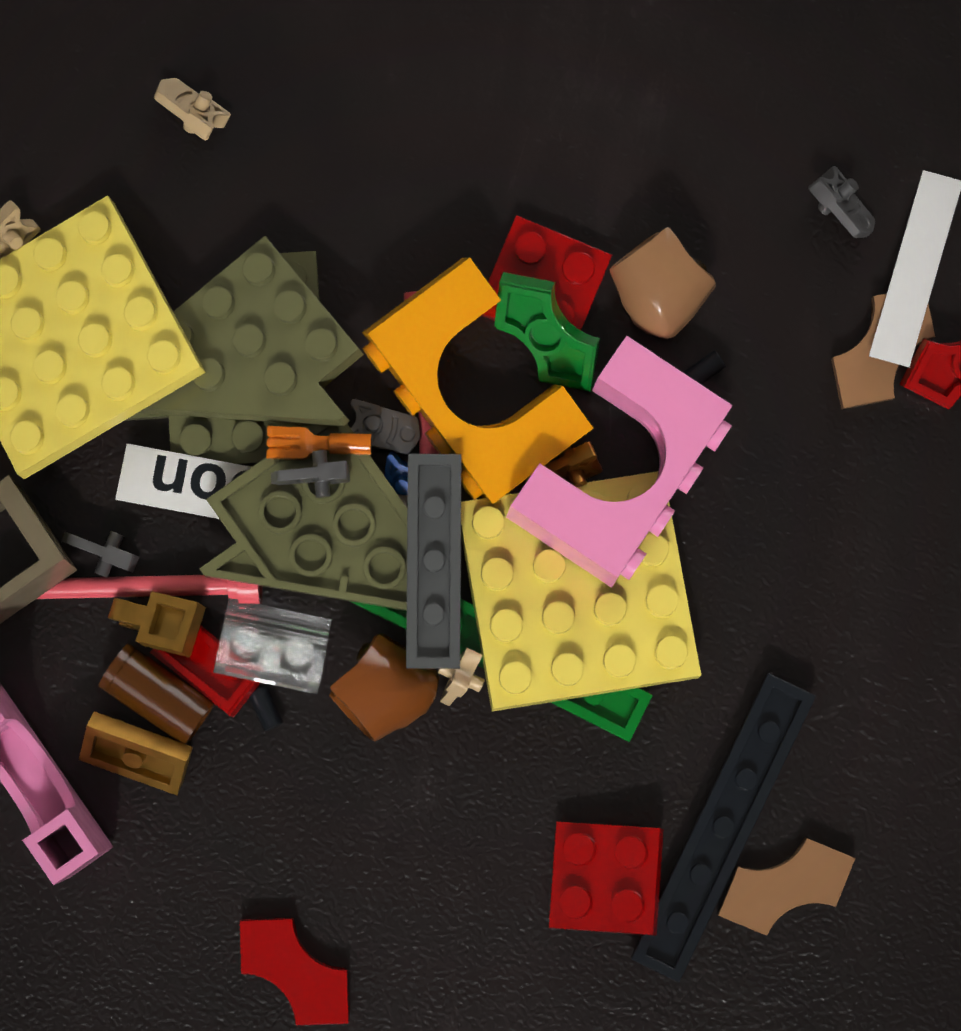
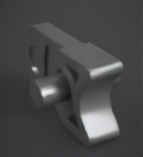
[808,166,875,238]
[351,399,421,455]
[271,450,350,498]
[62,531,139,578]

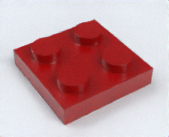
[482,215,612,330]
[549,822,664,936]

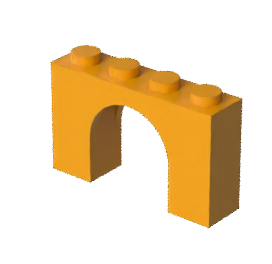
[362,257,594,504]

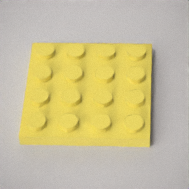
[0,195,206,479]
[461,471,701,712]

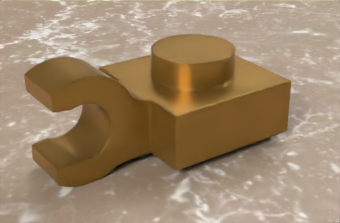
[108,591,206,657]

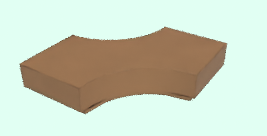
[831,293,935,410]
[717,837,856,936]

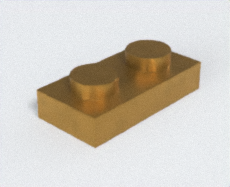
[79,711,193,795]

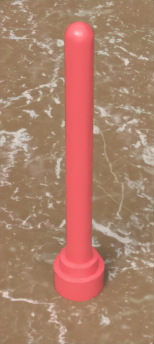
[37,575,263,605]

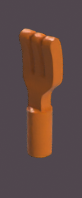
[266,426,372,460]

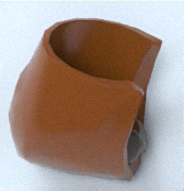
[329,633,440,742]

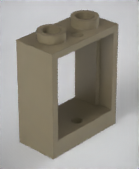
[0,475,77,624]

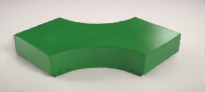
[494,272,600,391]

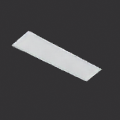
[869,170,961,367]

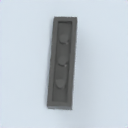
[406,454,461,669]

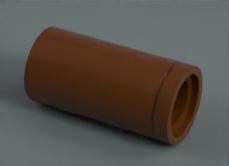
[98,643,215,745]

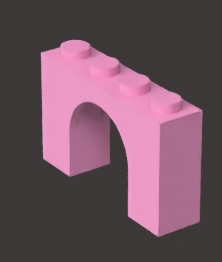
[506,335,733,588]
[0,683,113,885]

